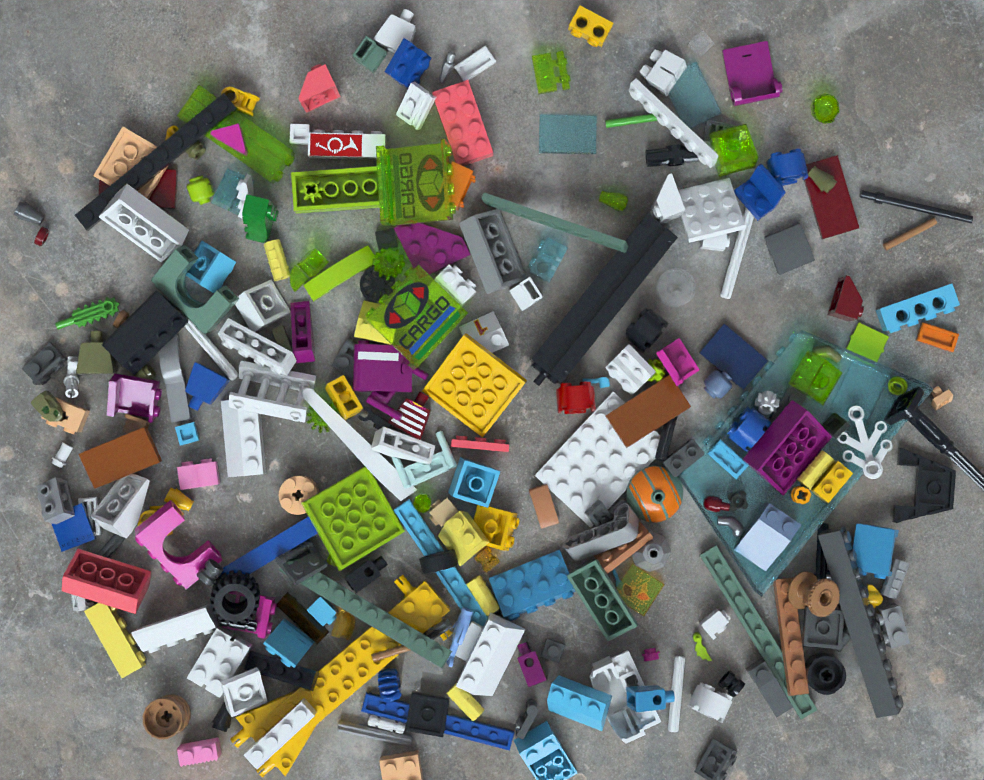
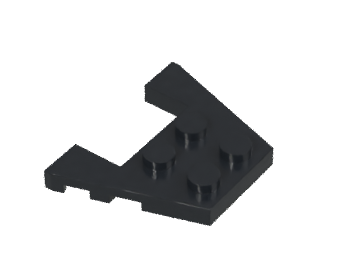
[892,448,956,523]

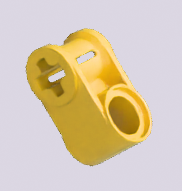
[221,87,260,117]

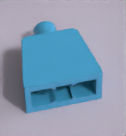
[626,685,675,712]

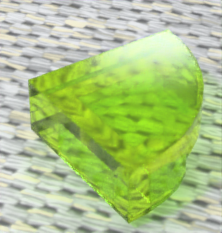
[290,265,309,292]

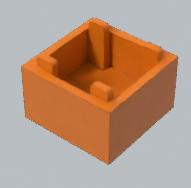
[436,161,476,211]

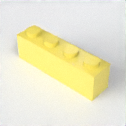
[84,603,146,678]

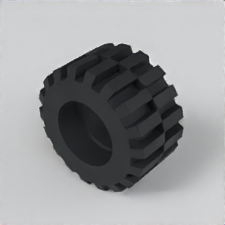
[210,570,260,624]

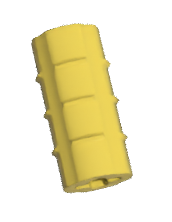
[263,239,291,281]
[797,450,835,490]
[466,575,500,616]
[446,683,485,721]

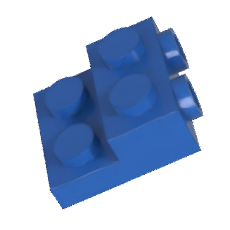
[384,38,431,88]

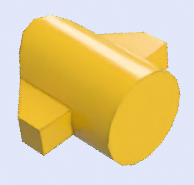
[867,584,883,608]

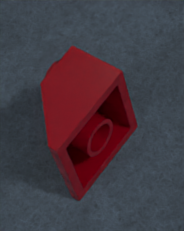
[827,275,864,322]

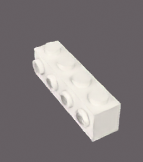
[218,318,297,376]

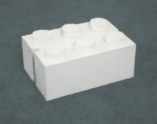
[187,626,253,698]

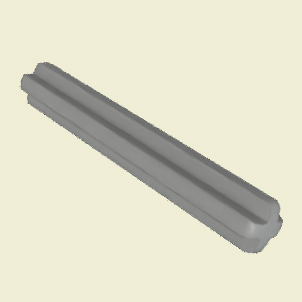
[337,720,413,747]

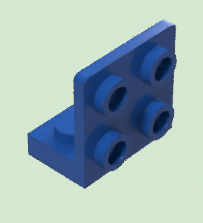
[734,164,786,221]

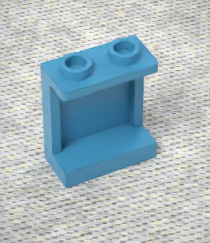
[853,523,899,579]

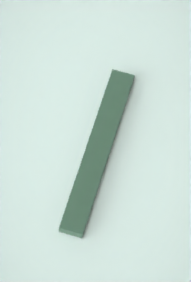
[481,192,628,253]

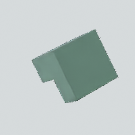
[352,36,387,74]

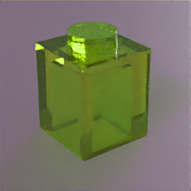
[297,248,329,277]

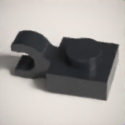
[358,407,392,430]

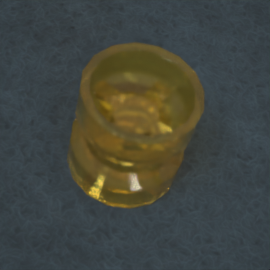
[474,546,500,573]

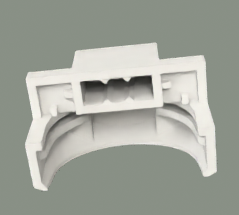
[590,650,661,743]

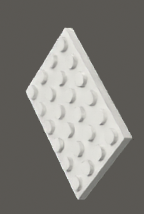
[535,392,660,528]

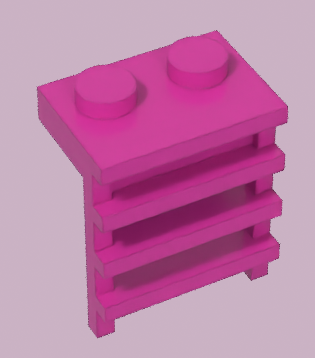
[656,338,700,386]
[222,591,277,638]

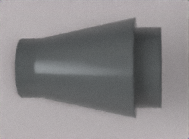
[14,202,45,226]

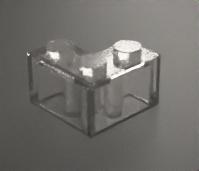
[401,650,443,691]

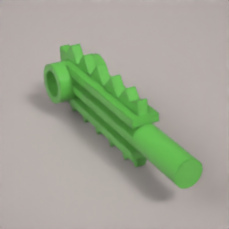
[55,297,120,330]

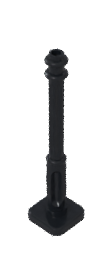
[884,386,984,491]

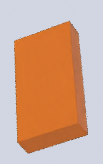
[916,322,959,352]

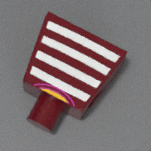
[388,391,431,440]

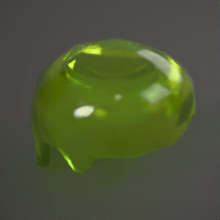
[810,93,840,124]

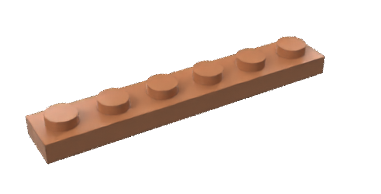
[773,578,809,696]

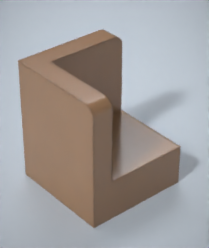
[123,413,150,433]

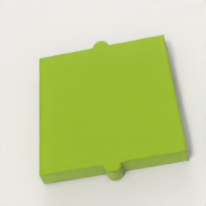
[845,322,889,365]

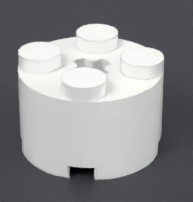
[687,682,733,723]

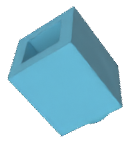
[307,596,338,626]

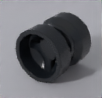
[718,670,745,697]

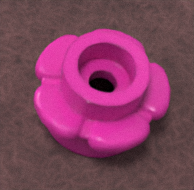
[642,648,660,662]

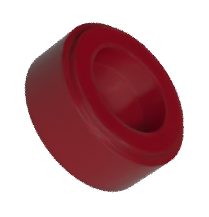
[34,226,49,247]

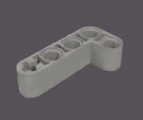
[563,503,639,561]

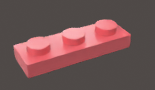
[451,435,509,452]

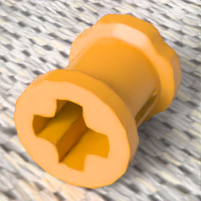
[790,486,811,504]

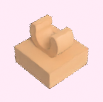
[931,386,953,411]

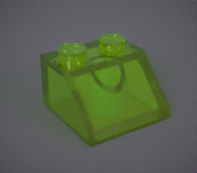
[709,124,758,177]
[788,351,842,405]

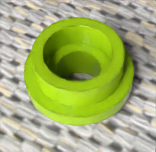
[888,376,908,395]

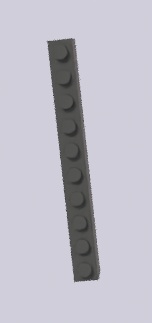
[818,526,904,718]

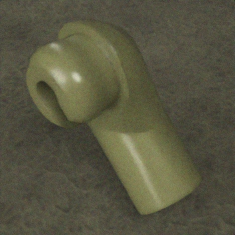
[812,345,842,363]

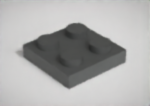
[802,607,844,650]

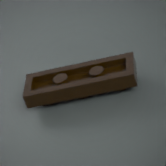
[277,592,329,644]

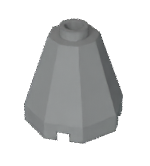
[631,530,671,572]

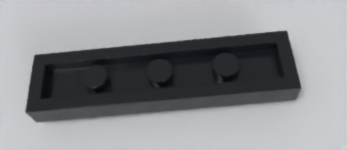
[244,651,319,691]

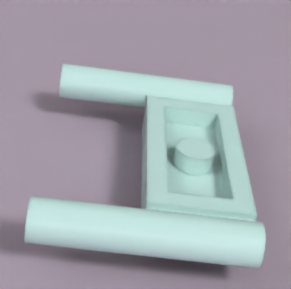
[391,431,457,489]

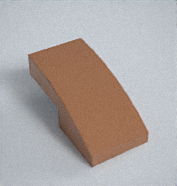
[529,484,559,529]

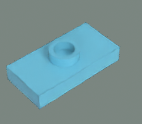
[707,439,748,479]

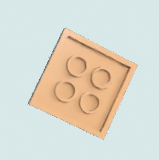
[93,127,168,199]

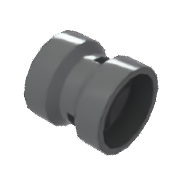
[196,559,224,586]

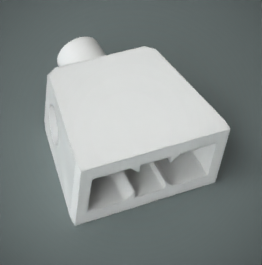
[373,9,416,53]

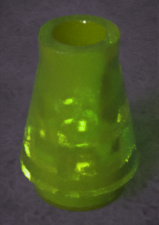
[599,190,629,212]

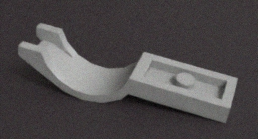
[159,335,192,423]

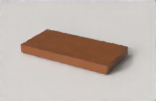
[605,375,691,449]
[78,426,162,489]

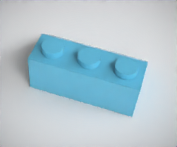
[547,675,612,731]

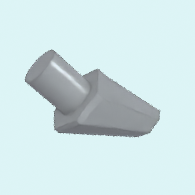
[439,52,456,83]

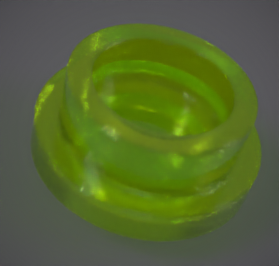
[414,493,431,513]

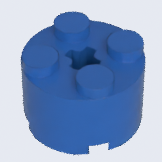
[766,149,809,186]
[727,406,771,452]

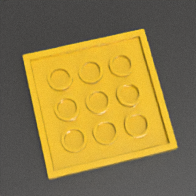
[422,333,527,438]

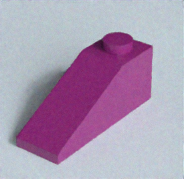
[290,301,315,363]

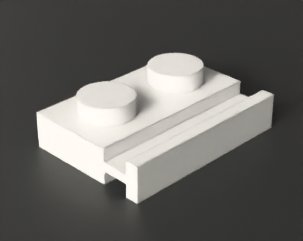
[396,82,436,130]

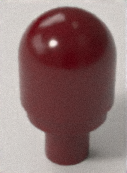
[703,496,730,512]

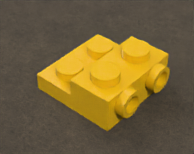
[474,505,519,551]

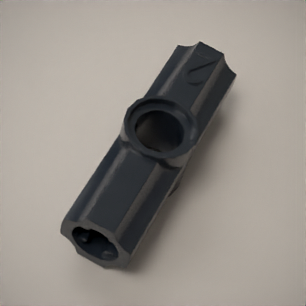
[645,144,700,167]

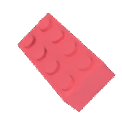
[432,80,493,166]
[62,549,151,614]

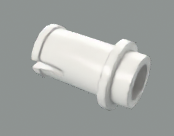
[52,442,73,468]

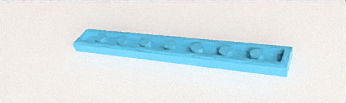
[394,499,488,627]

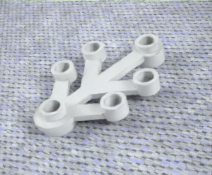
[837,406,893,479]

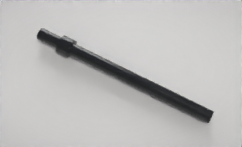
[859,190,973,223]

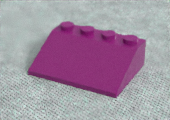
[742,400,832,496]

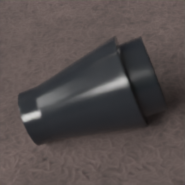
[212,702,232,732]

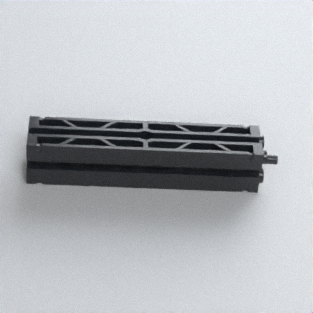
[530,213,678,386]

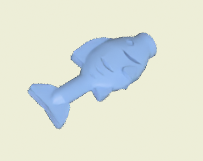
[447,607,473,667]

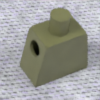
[76,331,117,374]

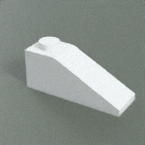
[371,427,435,464]

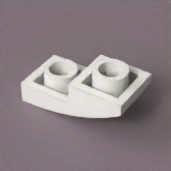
[236,174,254,218]

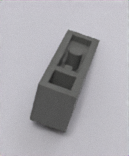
[745,658,793,718]

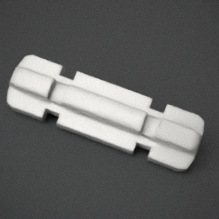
[368,714,406,734]

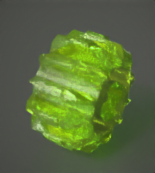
[372,246,405,280]
[306,400,338,433]

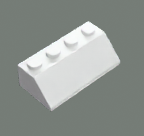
[99,184,189,262]
[221,400,266,477]
[131,604,219,653]
[456,613,525,696]

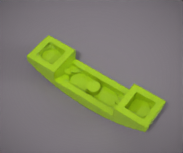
[303,245,378,302]

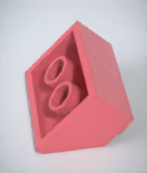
[298,64,341,113]

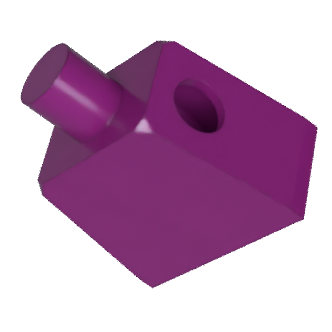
[517,641,547,687]

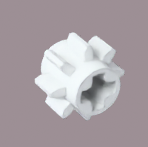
[755,391,780,415]

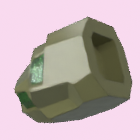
[31,390,63,422]

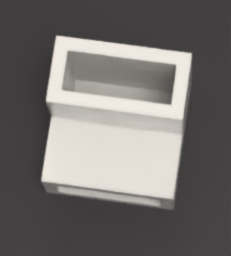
[509,277,543,311]

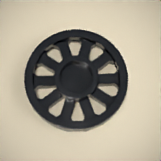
[360,267,396,303]

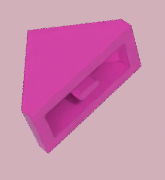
[210,124,248,156]

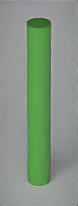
[605,114,658,128]

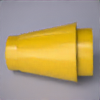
[164,487,194,511]

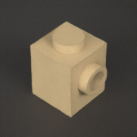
[429,497,459,527]

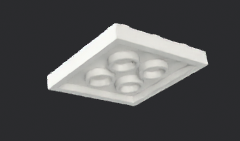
[678,178,745,243]

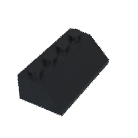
[101,290,189,375]

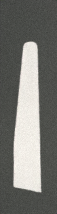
[302,388,417,501]

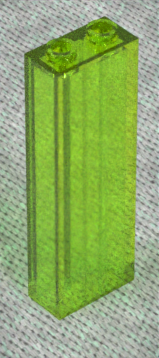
[177,85,295,184]

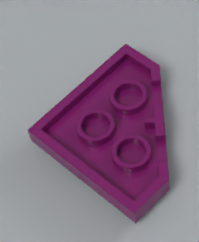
[394,220,470,280]

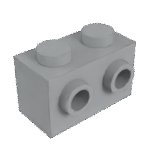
[37,477,75,524]
[876,603,910,648]

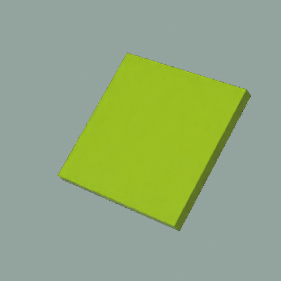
[301,466,405,571]

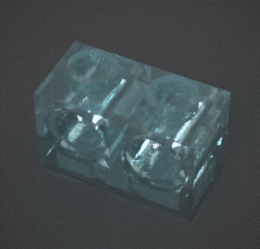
[528,237,568,283]

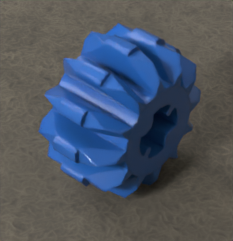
[378,668,402,702]

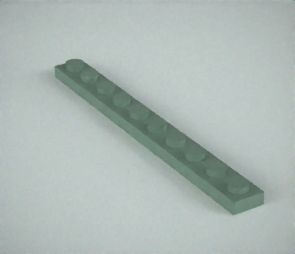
[699,545,817,720]
[279,558,452,668]

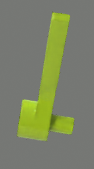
[693,632,712,661]

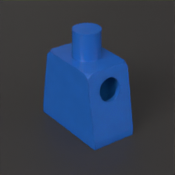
[185,362,230,411]

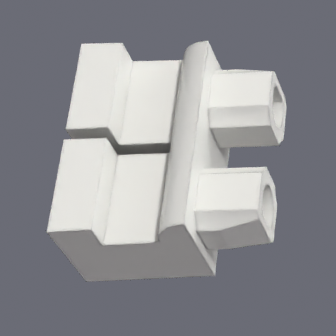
[640,49,687,97]

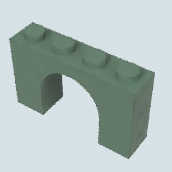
[151,245,239,334]

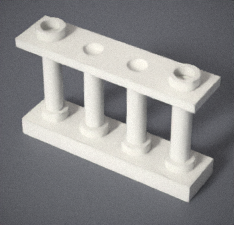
[229,361,316,422]

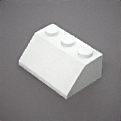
[650,173,685,224]

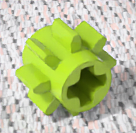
[299,178,324,203]
[646,358,666,382]

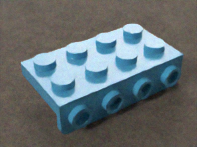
[489,550,576,621]

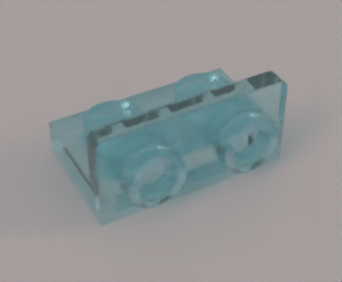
[211,168,254,215]

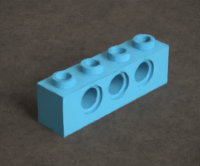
[876,284,960,333]

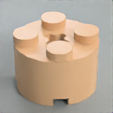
[279,475,319,515]

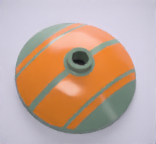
[626,465,683,523]

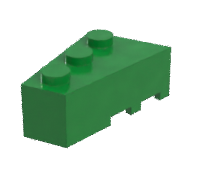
[242,194,279,243]

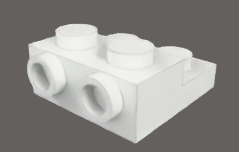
[428,265,476,319]
[606,344,656,395]
[221,667,268,717]

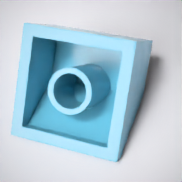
[186,241,236,293]
[448,457,501,508]

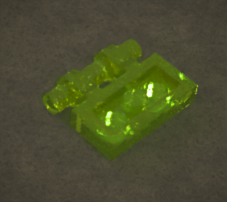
[532,51,571,95]

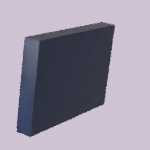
[699,324,768,390]

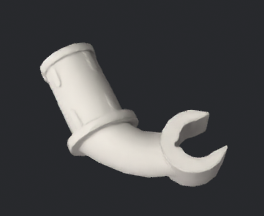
[63,356,79,398]

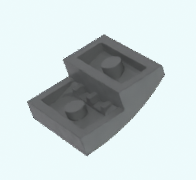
[764,223,815,275]

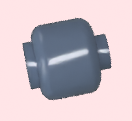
[704,370,732,399]

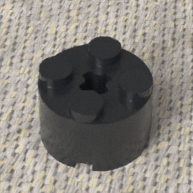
[626,307,669,353]
[805,653,846,695]

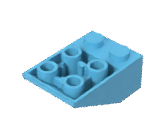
[263,618,314,668]
[514,721,577,780]

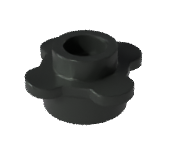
[727,491,748,511]

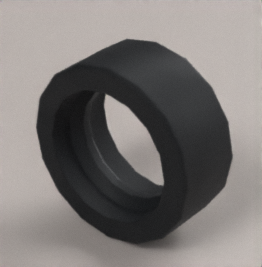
[419,549,458,574]

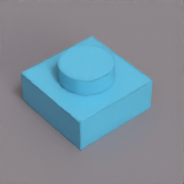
[175,422,200,446]

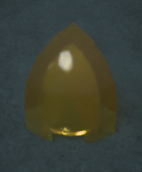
[331,608,355,640]

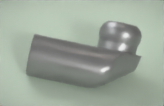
[717,516,744,536]

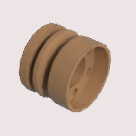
[142,694,191,740]

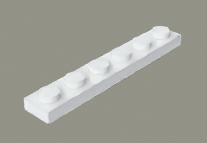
[629,79,719,168]

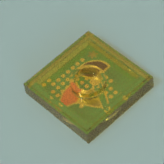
[616,563,665,617]

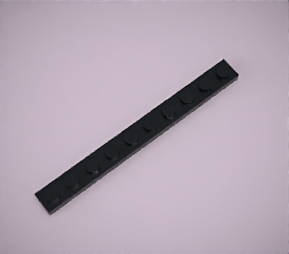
[75,93,237,231]

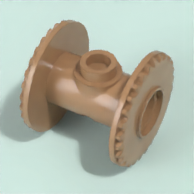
[787,571,840,617]

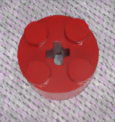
[556,382,596,414]

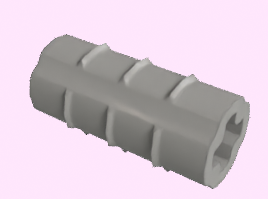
[880,558,909,600]

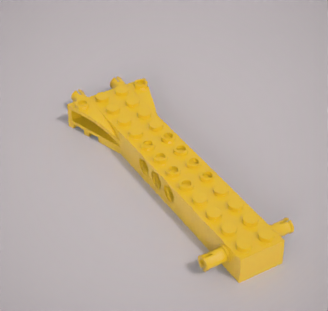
[230,574,453,777]

